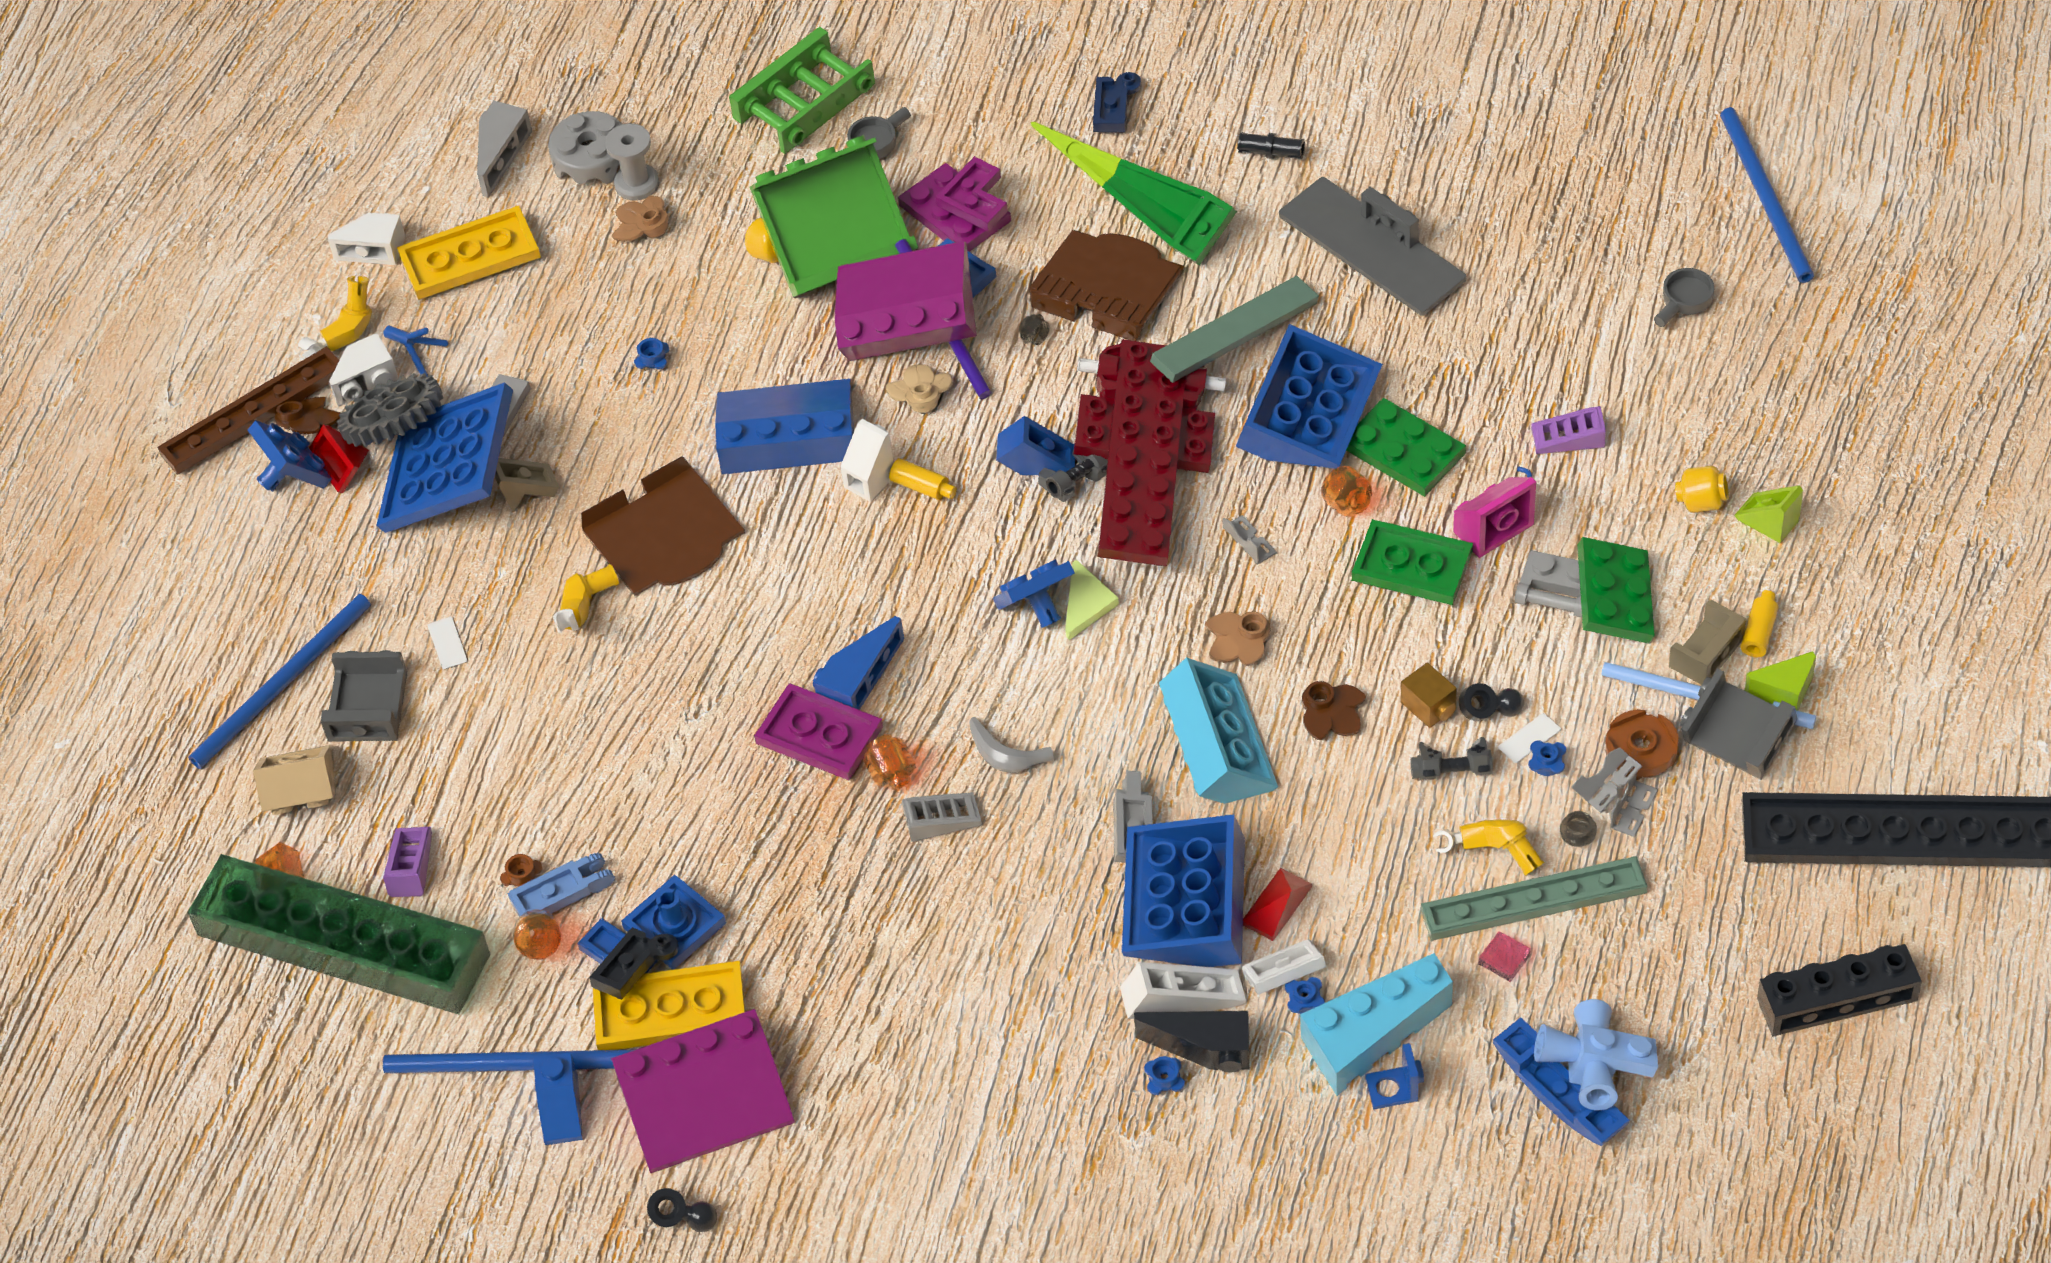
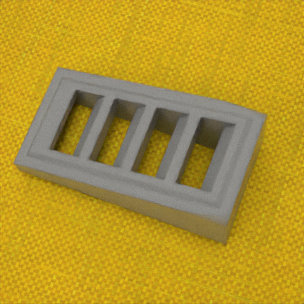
[902,792,982,842]

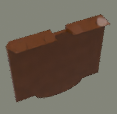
[1029,230,1185,341]
[581,456,745,596]

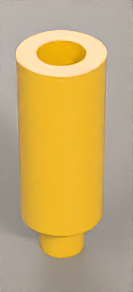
[889,458,957,500]
[1740,590,1779,658]

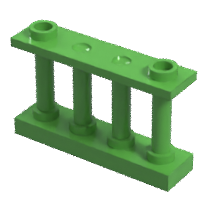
[729,26,875,154]

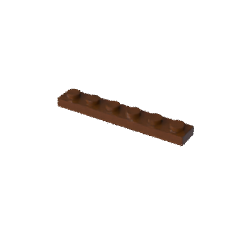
[157,346,339,475]

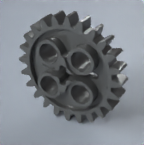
[337,373,444,447]

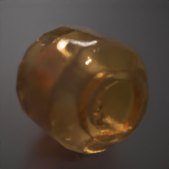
[1321,466,1372,517]
[863,734,917,790]
[513,909,562,960]

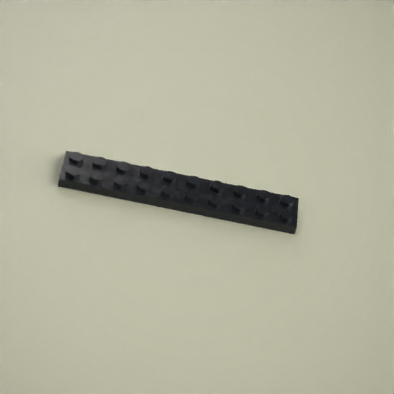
[1741,792,2051,867]

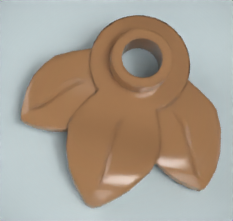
[611,196,669,241]
[1205,611,1271,666]

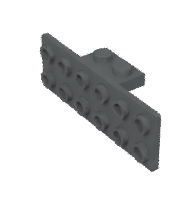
[1279,177,1466,316]

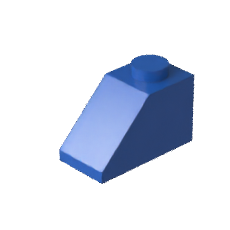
[996,416,1075,475]
[533,1052,583,1145]

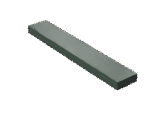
[1150,275,1319,383]
[1421,856,1648,941]

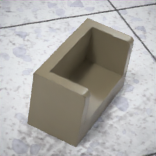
[1669,600,1746,685]

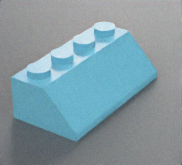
[1159,657,1278,804]

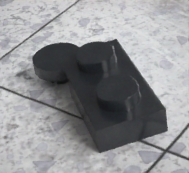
[589,927,679,1000]

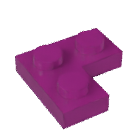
[935,156,1008,232]

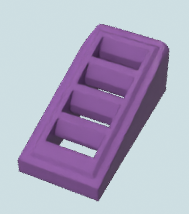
[1531,406,1606,454]
[383,827,432,897]

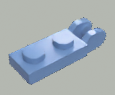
[507,853,615,926]

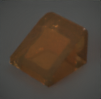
[254,842,304,891]

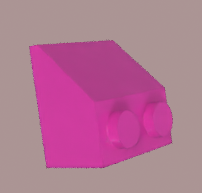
[1453,477,1536,558]

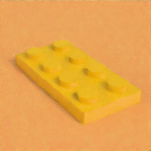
[397,205,541,300]
[593,961,745,1050]

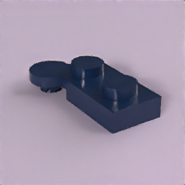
[1093,72,1142,132]

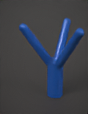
[383,325,449,377]

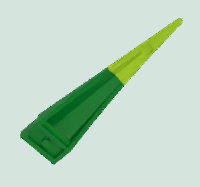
[1031,121,1237,266]

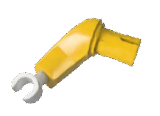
[298,276,372,358]
[553,564,619,633]
[1433,819,1545,876]

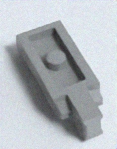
[1113,770,1152,863]

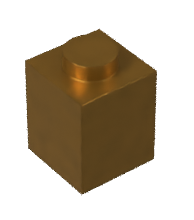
[1400,662,1457,728]

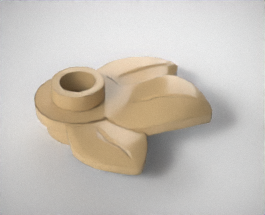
[886,364,953,413]

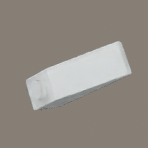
[1120,962,1246,1019]

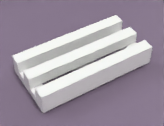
[1242,939,1326,995]

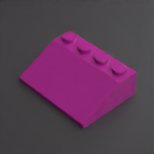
[835,241,977,361]
[611,1009,795,1174]

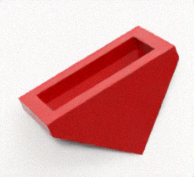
[309,424,369,493]
[1243,867,1312,941]

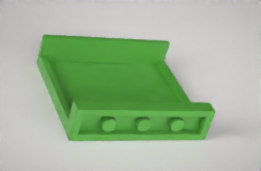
[749,135,919,297]

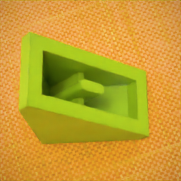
[1734,485,1803,543]
[1744,651,1816,711]

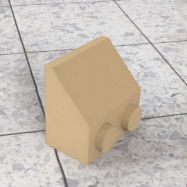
[253,745,336,815]

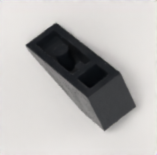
[1134,1011,1250,1073]

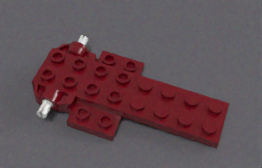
[1073,339,1226,567]

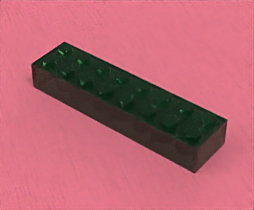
[187,854,491,1015]

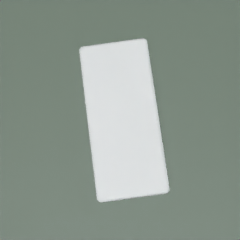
[427,616,467,669]
[1498,713,1561,763]

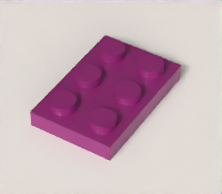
[898,163,1011,252]
[754,683,883,781]

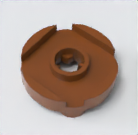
[1605,709,1679,780]

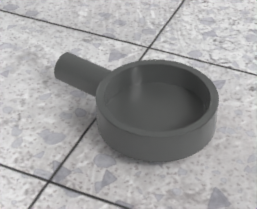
[847,107,911,159]
[1654,268,1714,327]

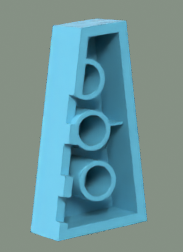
[1300,953,1453,1096]

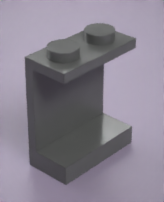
[1680,668,1797,780]

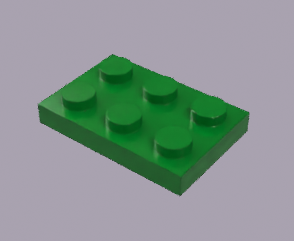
[1346,398,1466,497]
[1351,519,1473,605]
[1577,537,1655,644]

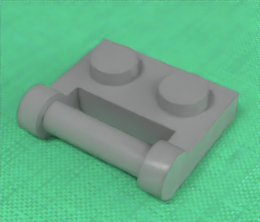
[1515,550,1582,617]

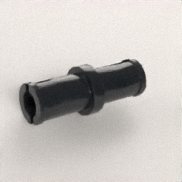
[1237,132,1305,160]

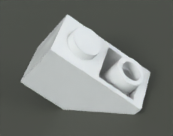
[329,333,398,407]
[840,418,894,502]

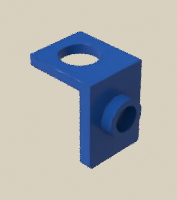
[1365,1043,1424,1109]

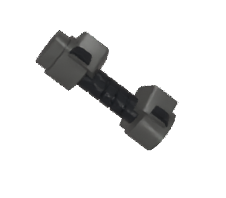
[1038,450,1108,502]
[1410,737,1493,780]

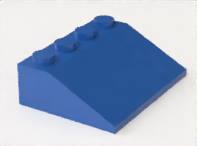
[1235,324,1383,469]
[715,379,854,475]
[1122,814,1245,967]

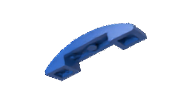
[1493,1017,1630,1146]

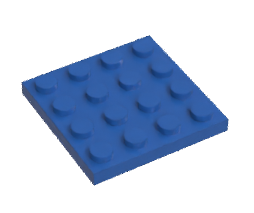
[376,382,513,533]

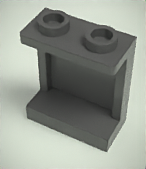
[320,650,407,742]

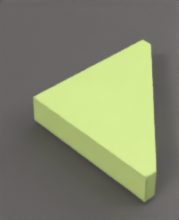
[1065,560,1119,640]

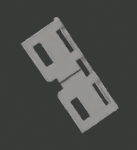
[1222,515,1277,565]
[1571,748,1642,813]
[1610,773,1658,837]

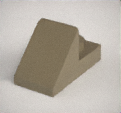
[495,458,560,511]

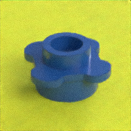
[634,338,669,369]
[1528,740,1566,776]
[1285,977,1325,1014]
[1144,1056,1185,1095]

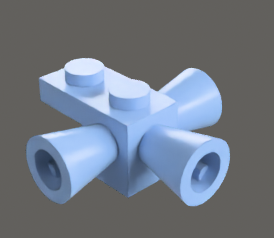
[1534,999,1658,1110]

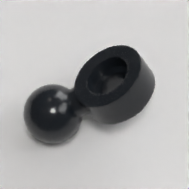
[1459,683,1524,721]
[647,1188,717,1232]

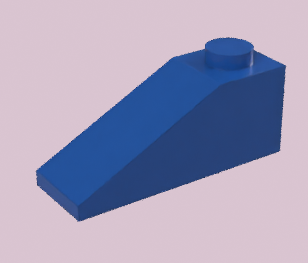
[813,616,904,710]

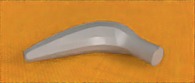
[969,717,1054,773]

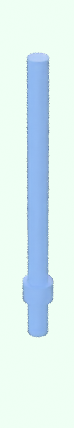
[1601,662,1817,730]

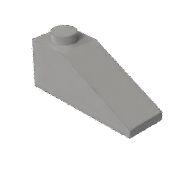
[477,100,532,198]

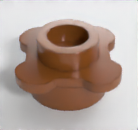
[500,854,543,887]

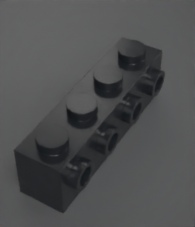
[1757,944,1922,1037]

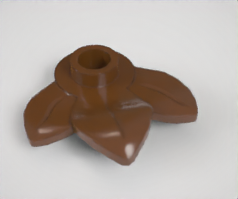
[274,397,341,435]
[1302,681,1366,740]

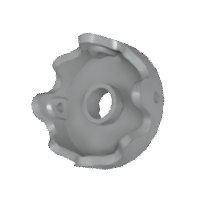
[548,111,622,184]

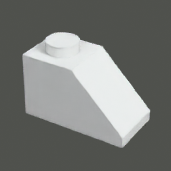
[328,212,406,265]

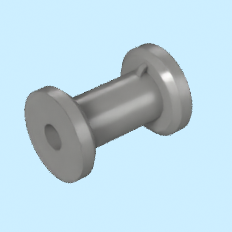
[605,123,659,201]

